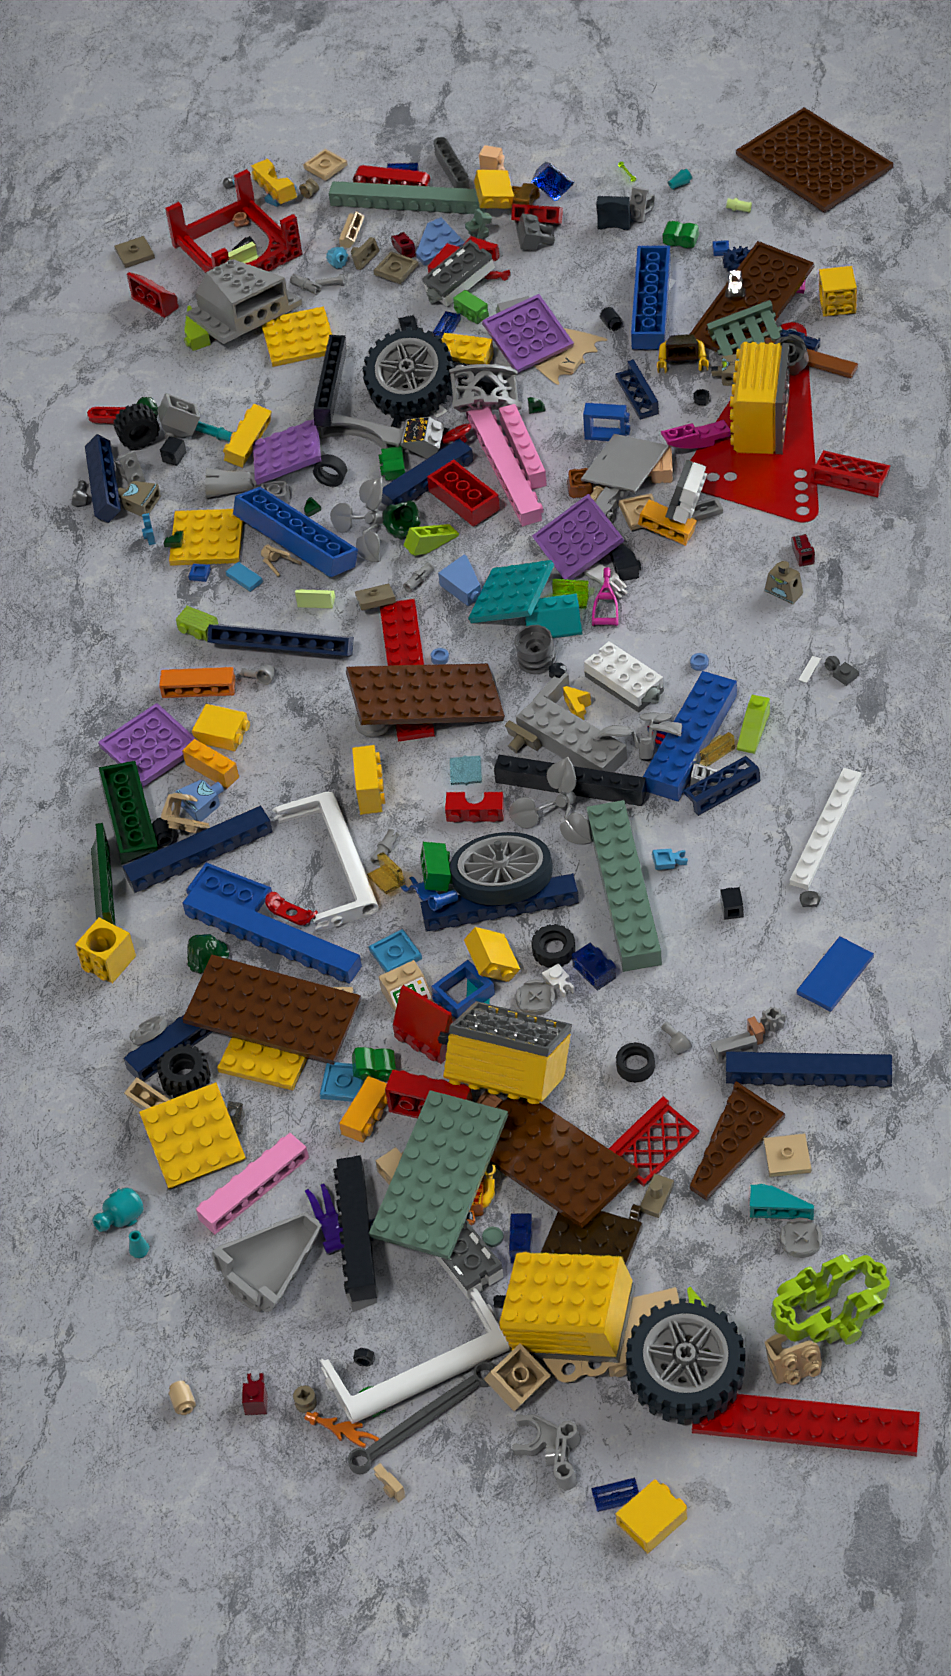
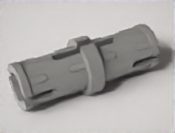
[290,274,322,295]
[403,562,434,593]
[370,829,399,866]

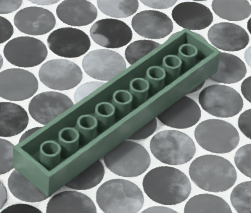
[587,800,662,972]

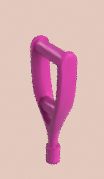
[592,568,619,626]

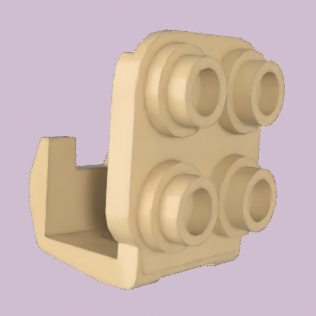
[161,793,210,833]
[765,1334,822,1385]

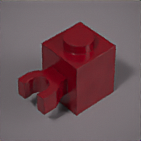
[242,1373,268,1416]

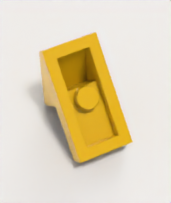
[563,686,591,720]

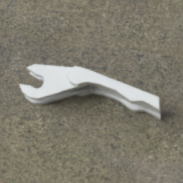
[584,563,629,598]

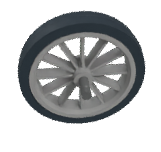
[450,832,553,905]

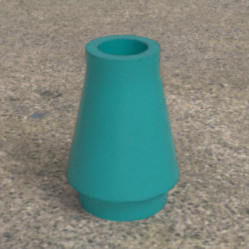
[668,169,692,190]
[129,1230,149,1259]

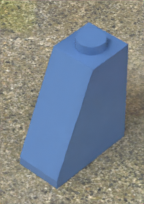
[438,554,481,606]

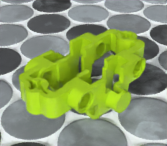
[771,1254,890,1345]

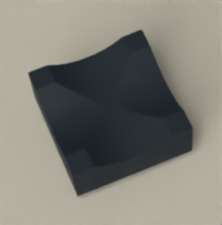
[596,196,631,230]

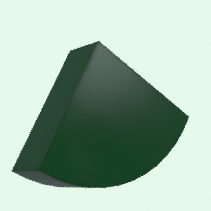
[527,397,546,414]
[304,497,321,517]
[163,531,184,547]

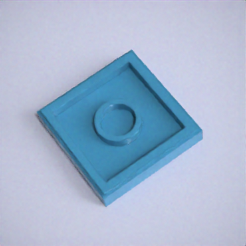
[368,929,422,973]
[319,1062,365,1102]

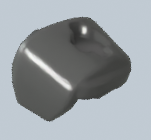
[799,891,821,907]

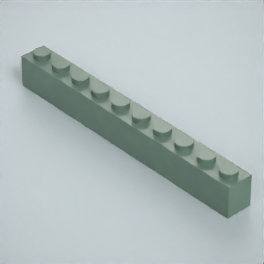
[329,181,487,214]

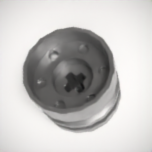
[514,625,556,674]

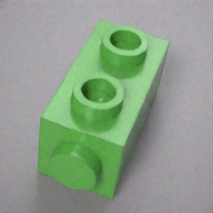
[453,290,489,324]

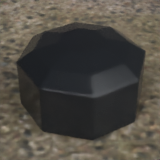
[693,389,710,405]
[549,662,566,679]
[353,1348,375,1367]

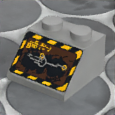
[400,417,444,459]

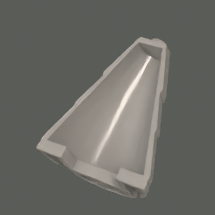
[212,1212,321,1313]

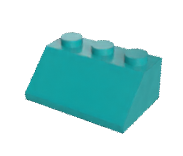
[525,594,582,638]

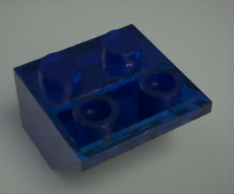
[531,161,575,201]

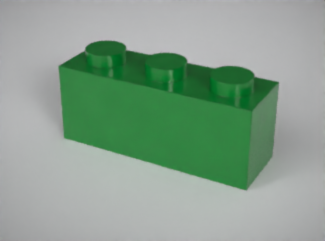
[420,841,452,891]

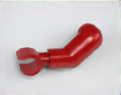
[483,270,510,281]

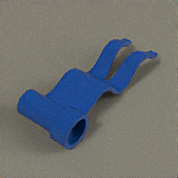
[396,876,458,911]

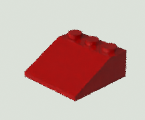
[392,985,453,1064]

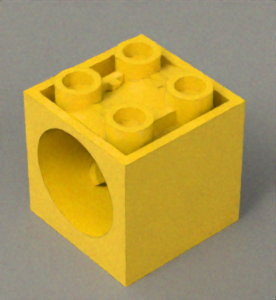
[818,266,857,317]
[75,918,136,984]

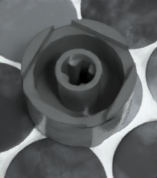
[774,334,809,376]

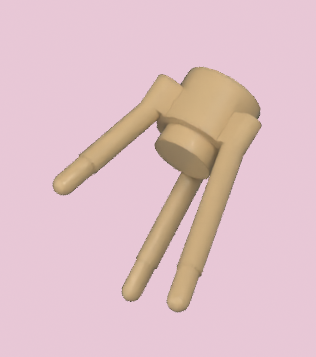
[261,544,301,577]

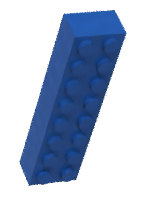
[631,246,671,349]
[233,487,358,577]
[643,671,737,802]

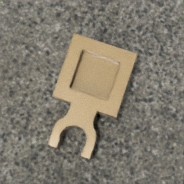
[373,1463,406,1502]

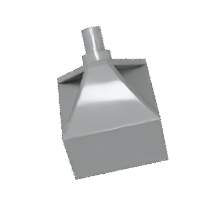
[158,393,200,440]

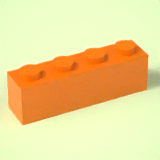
[159,667,236,698]

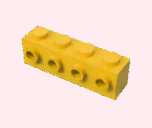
[223,403,272,468]

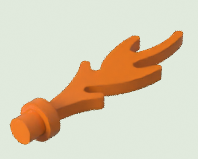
[305,1412,380,1448]

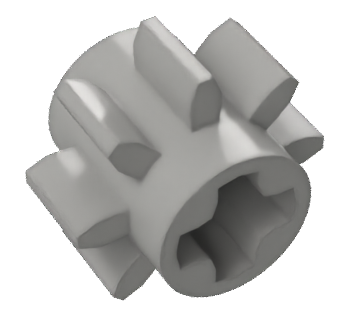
[760,1006,786,1033]

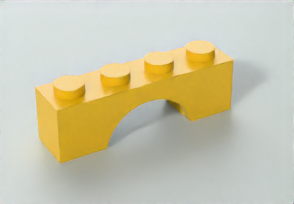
[251,159,297,204]

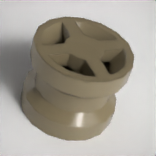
[299,178,319,199]
[293,1385,317,1413]

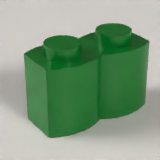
[662,221,699,248]
[378,446,405,481]
[352,1047,396,1081]

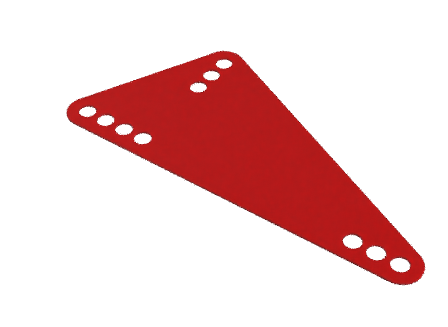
[690,322,819,523]

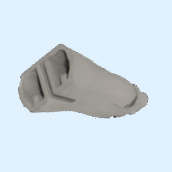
[205,468,261,498]

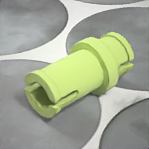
[726,198,752,213]

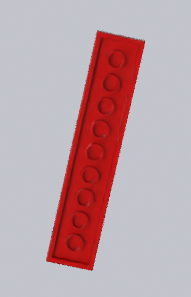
[380,599,435,742]
[692,1394,920,1457]

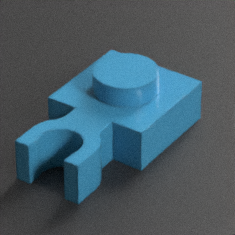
[142,513,156,545]
[651,849,688,870]

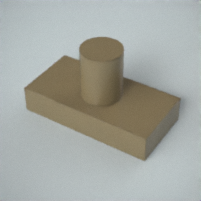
[351,237,379,270]
[505,720,542,753]
[640,1174,674,1218]

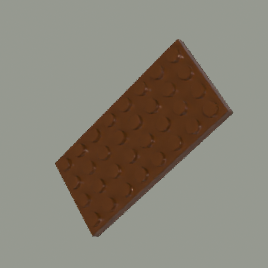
[690,241,815,355]
[346,663,505,725]
[183,955,361,1065]
[489,1097,639,1228]

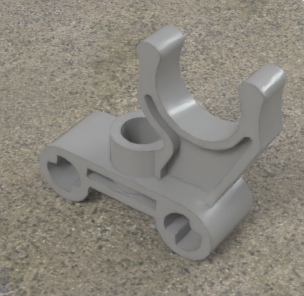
[512,1414,581,1490]

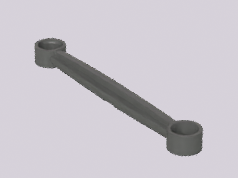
[348,1361,495,1475]

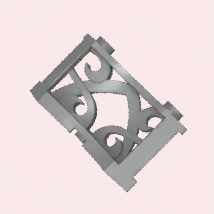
[449,364,522,413]

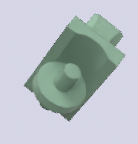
[465,209,492,239]

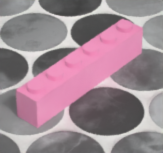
[499,404,547,490]
[196,1133,309,1235]

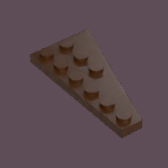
[690,1081,785,1201]

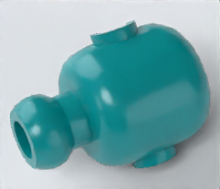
[92,1187,144,1232]

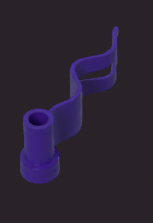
[305,1183,344,1254]

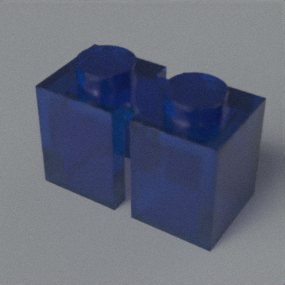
[509,1213,533,1263]

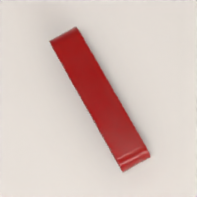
[353,165,431,186]

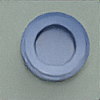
[430,648,449,665]
[690,653,709,671]

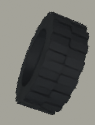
[531,924,576,968]

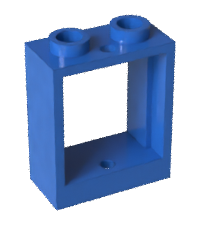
[583,403,630,441]
[431,960,495,1019]

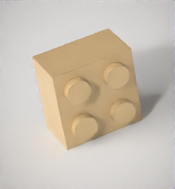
[484,1344,551,1411]

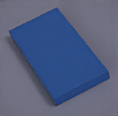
[186,862,272,912]
[797,936,874,1012]

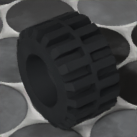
[113,403,160,450]
[157,1044,211,1098]

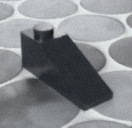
[609,543,641,581]

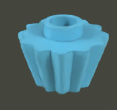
[326,247,348,269]

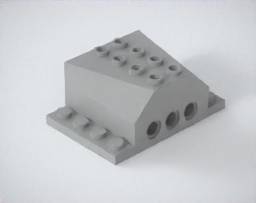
[185,259,302,344]

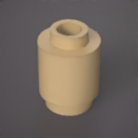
[169,1381,196,1415]

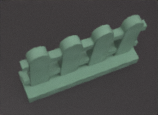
[707,300,782,356]

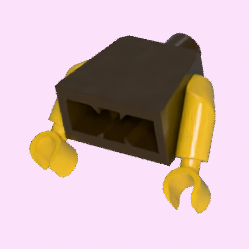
[656,334,709,373]

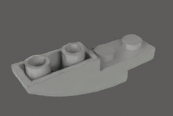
[595,487,629,522]

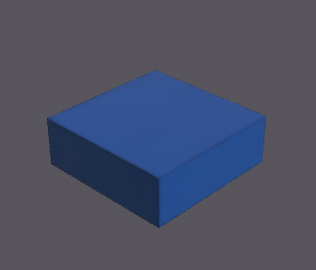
[712,240,729,256]
[189,563,211,582]

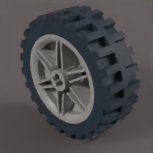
[362,327,455,418]
[626,1298,746,1424]

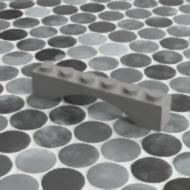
[307,411,405,453]

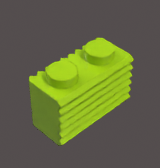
[176,605,218,641]

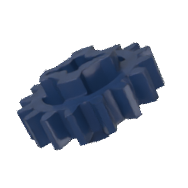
[722,246,751,274]

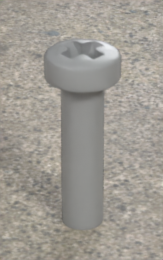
[315,274,345,286]

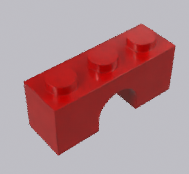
[511,204,563,224]
[445,792,505,822]

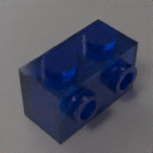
[572,942,616,991]

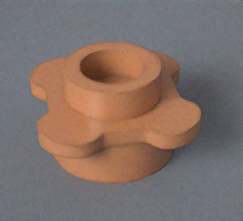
[232,212,249,227]

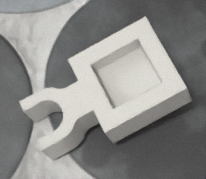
[542,964,575,998]

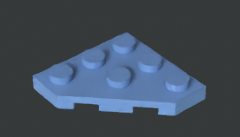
[416,217,465,266]

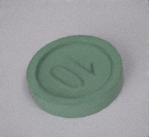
[482,1226,503,1247]

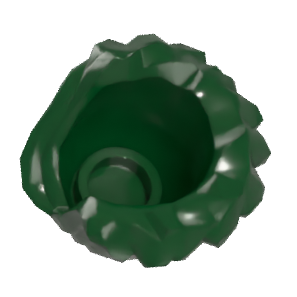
[382,501,421,539]
[187,934,229,974]

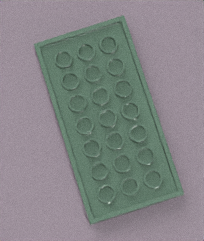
[369,1090,508,1260]

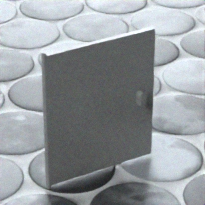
[581,434,670,493]

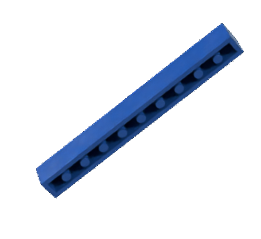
[182,887,362,984]

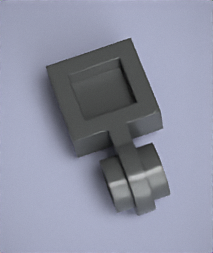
[824,656,859,686]

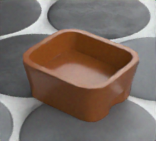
[567,468,594,498]

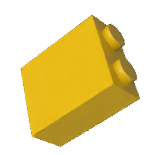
[474,170,514,209]
[192,704,250,751]
[464,927,520,982]
[615,1479,687,1554]

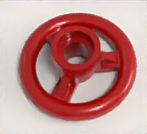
[441,423,472,444]

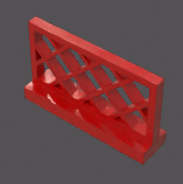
[810,450,890,498]
[608,1096,700,1187]

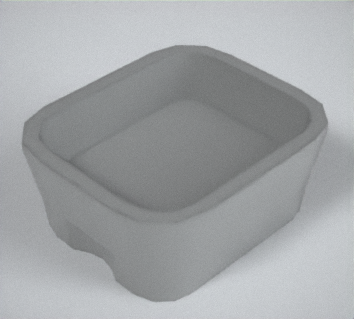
[261,481,291,504]

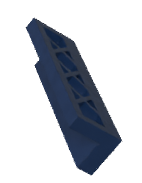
[615,359,659,420]
[683,756,761,816]

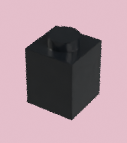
[160,436,187,466]
[720,887,744,920]

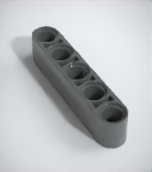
[433,137,470,189]

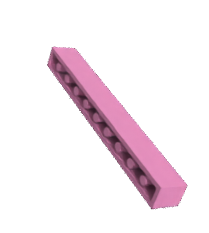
[465,406,544,527]

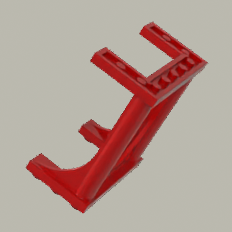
[165,169,303,273]

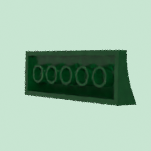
[98,761,158,865]
[91,823,116,926]

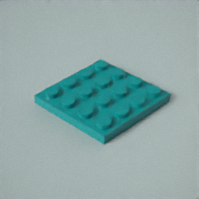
[468,560,554,623]

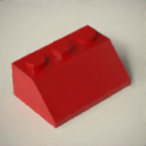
[127,272,179,318]

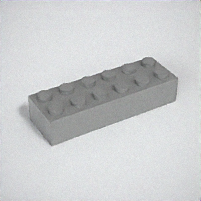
[516,694,627,772]

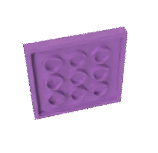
[482,294,574,373]
[253,419,321,485]
[532,494,625,584]
[98,703,197,787]

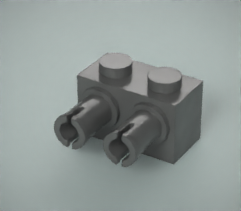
[516,214,555,251]

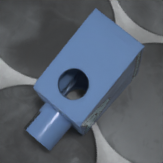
[175,780,224,822]

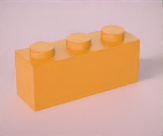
[638,499,697,546]
[182,739,239,789]
[339,1076,388,1143]

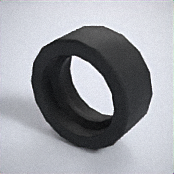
[313,454,348,487]
[616,1042,655,1083]

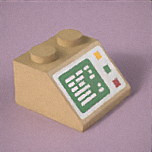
[378,960,434,1012]

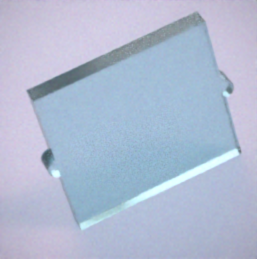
[450,755,482,786]

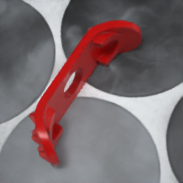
[265,892,318,926]

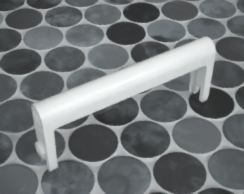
[272,792,379,931]
[320,1288,510,1424]

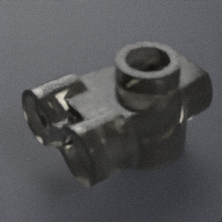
[725,271,745,298]
[227,1101,245,1135]

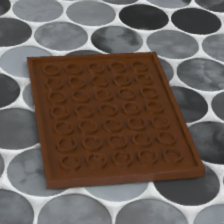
[736,107,894,212]

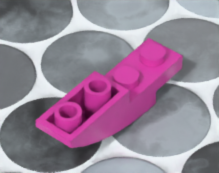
[661,420,731,449]

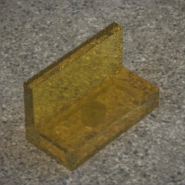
[700,732,735,767]
[367,852,406,894]

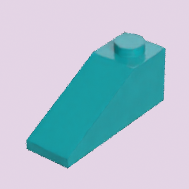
[750,1184,814,1220]

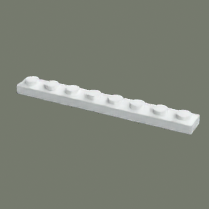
[790,768,862,890]

